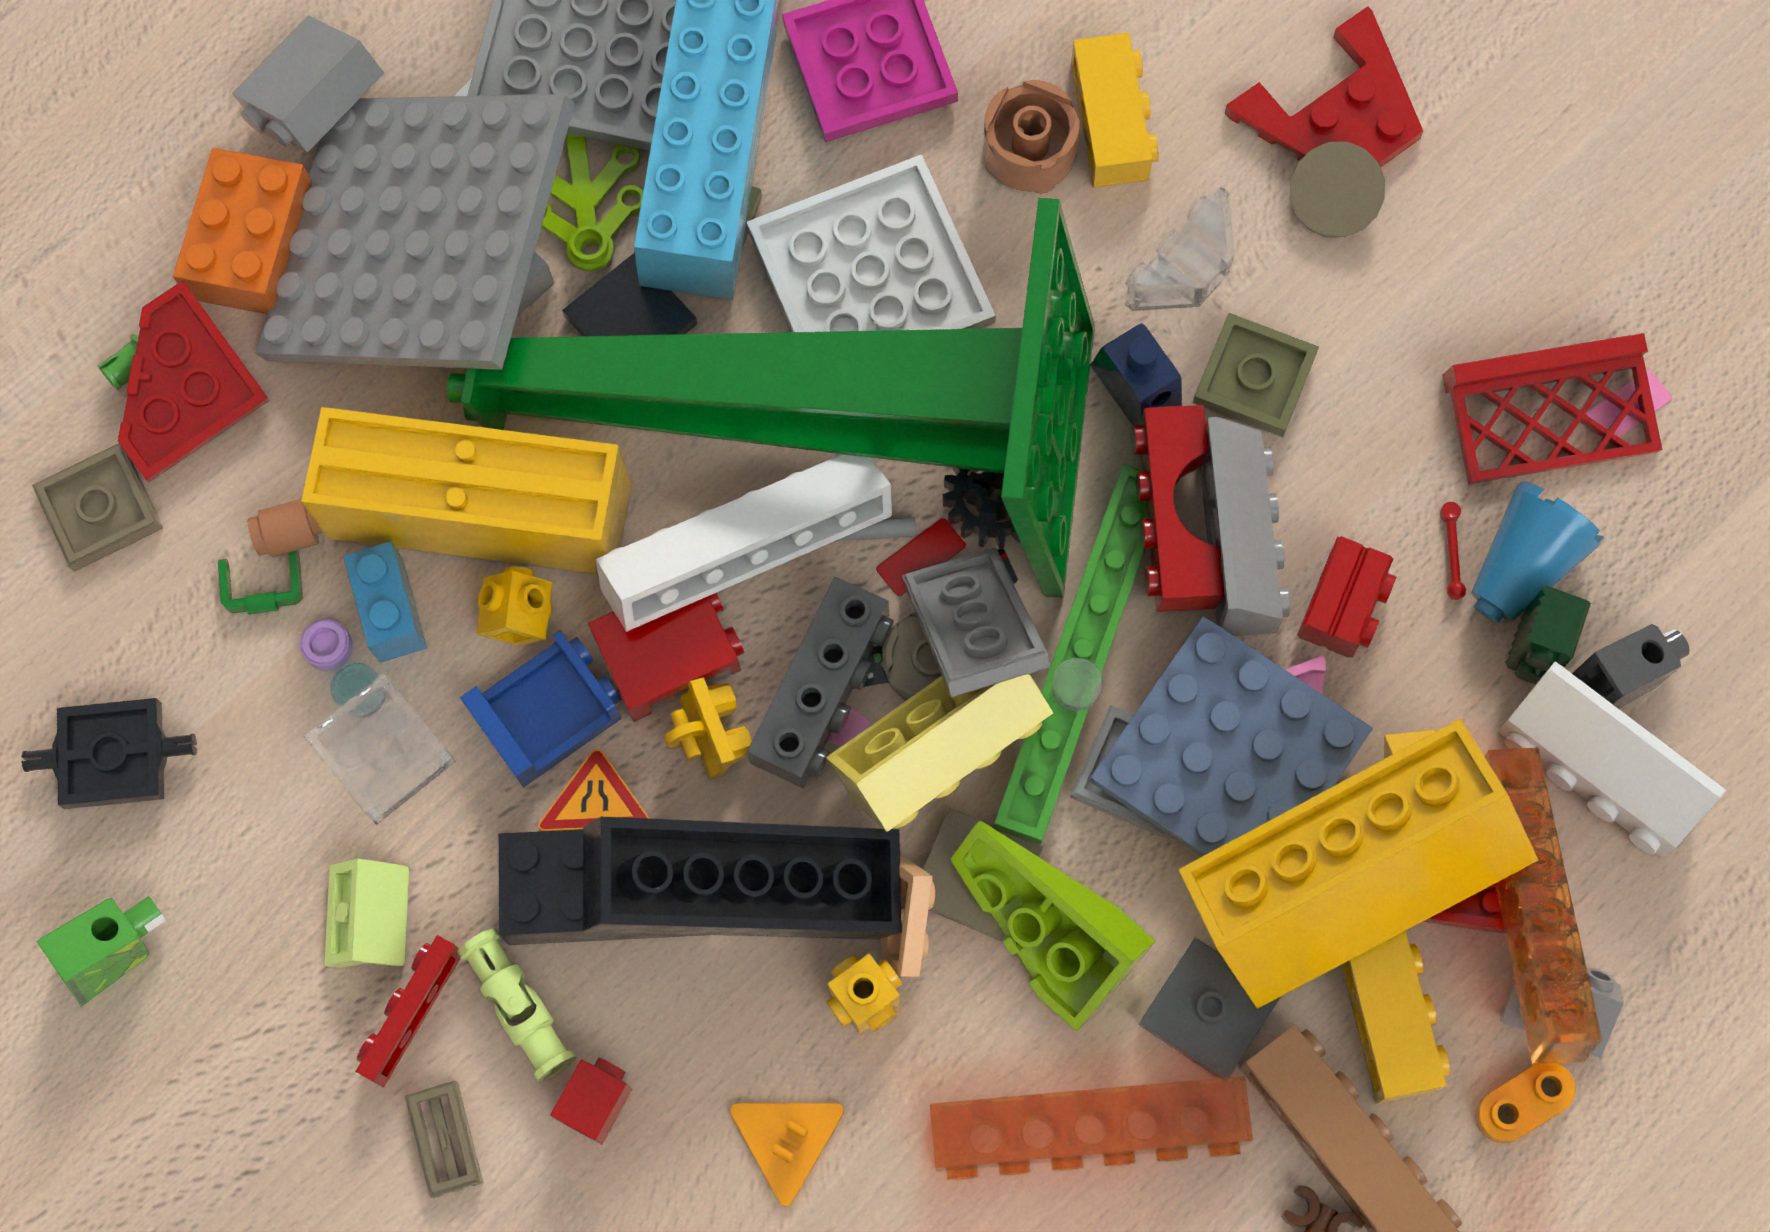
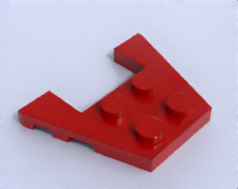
[1225,6,1423,168]

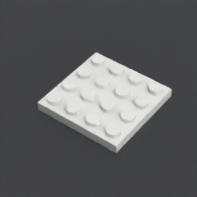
[746,154,996,332]

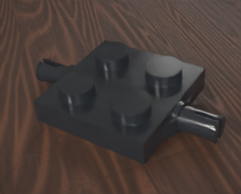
[21,698,197,809]

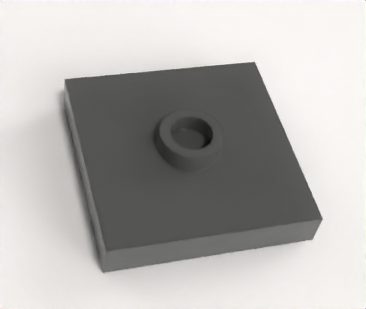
[1138,937,1281,1083]

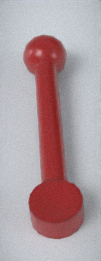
[1440,502,1466,600]

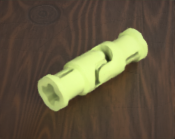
[457,928,577,1083]

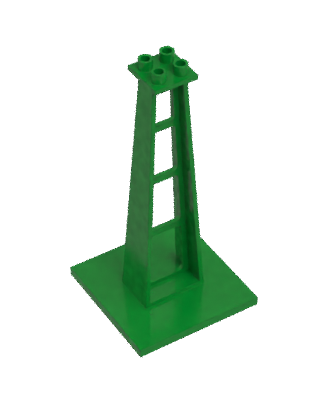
[447,198,1095,598]

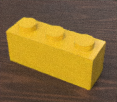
[1071,32,1159,188]
[1341,931,1450,1104]

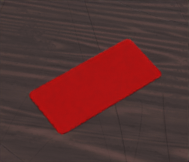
[876,518,966,596]

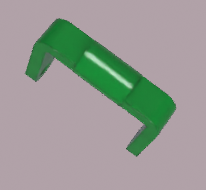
[218,550,303,615]

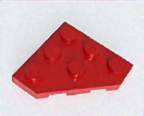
[118,280,270,483]

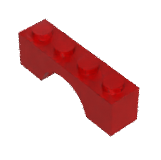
[1131,405,1223,612]

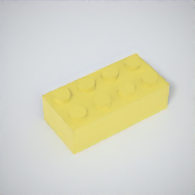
[826,674,1053,832]

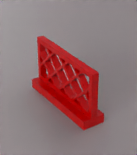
[1442,333,1663,484]

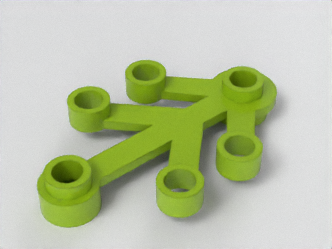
[540,134,643,272]

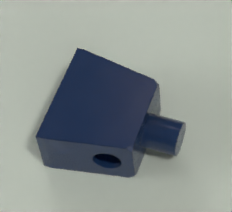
[1091,323,1182,426]

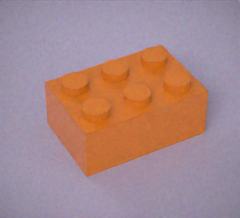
[172,148,312,314]

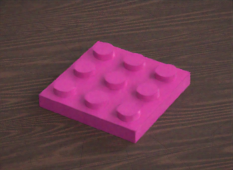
[782,0,958,142]

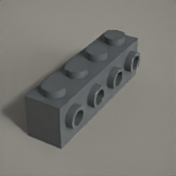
[747,577,894,788]

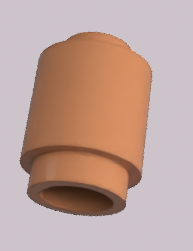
[247,498,324,557]

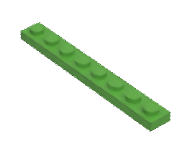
[992,463,1147,845]

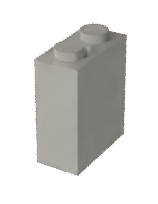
[232,15,384,152]

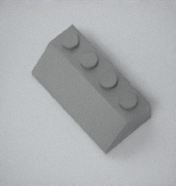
[1200,417,1290,636]

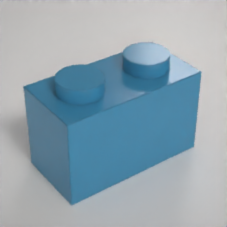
[343,542,427,663]

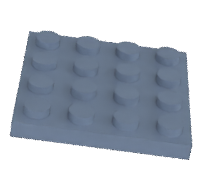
[1090,616,1373,857]

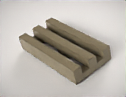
[405,1081,484,1198]

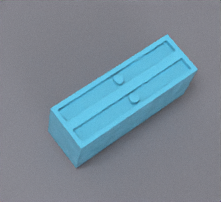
[634,0,777,300]

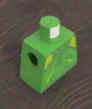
[36,896,166,1007]

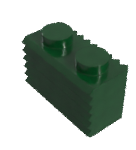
[1505,586,1591,684]

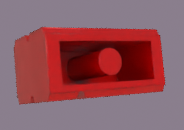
[1297,536,1397,658]

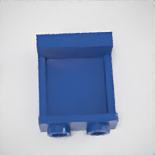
[460,630,622,788]

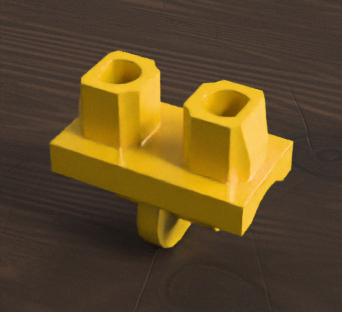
[664,677,752,780]

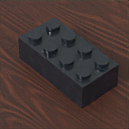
[498,829,705,945]

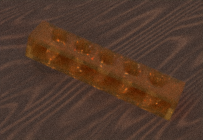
[1484,747,1602,1065]
[930,1076,1253,1180]

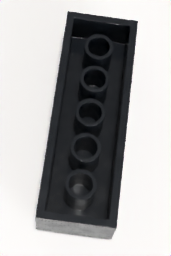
[583,816,902,940]

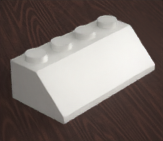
[1498,661,1726,858]

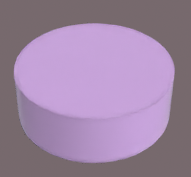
[300,619,353,671]

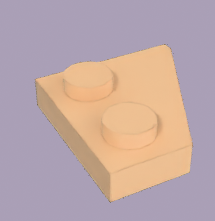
[880,854,935,977]

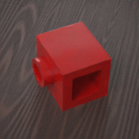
[550,1057,633,1145]

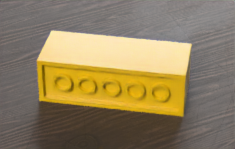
[1178,718,1539,1009]

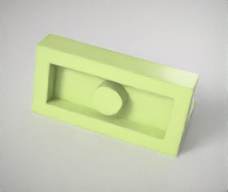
[324,858,409,968]

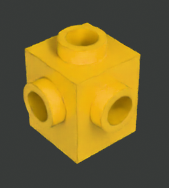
[476,566,552,647]
[826,953,903,1034]

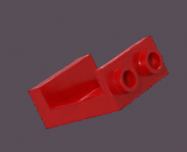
[588,593,745,722]

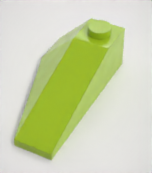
[950,821,1156,1032]

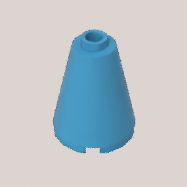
[1471,481,1604,624]

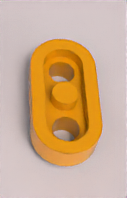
[1476,1061,1576,1143]

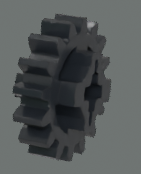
[942,468,1021,548]

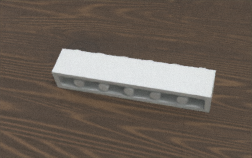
[596,454,892,632]

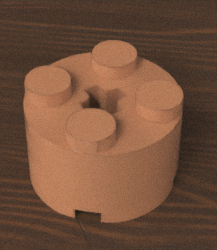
[983,80,1080,194]

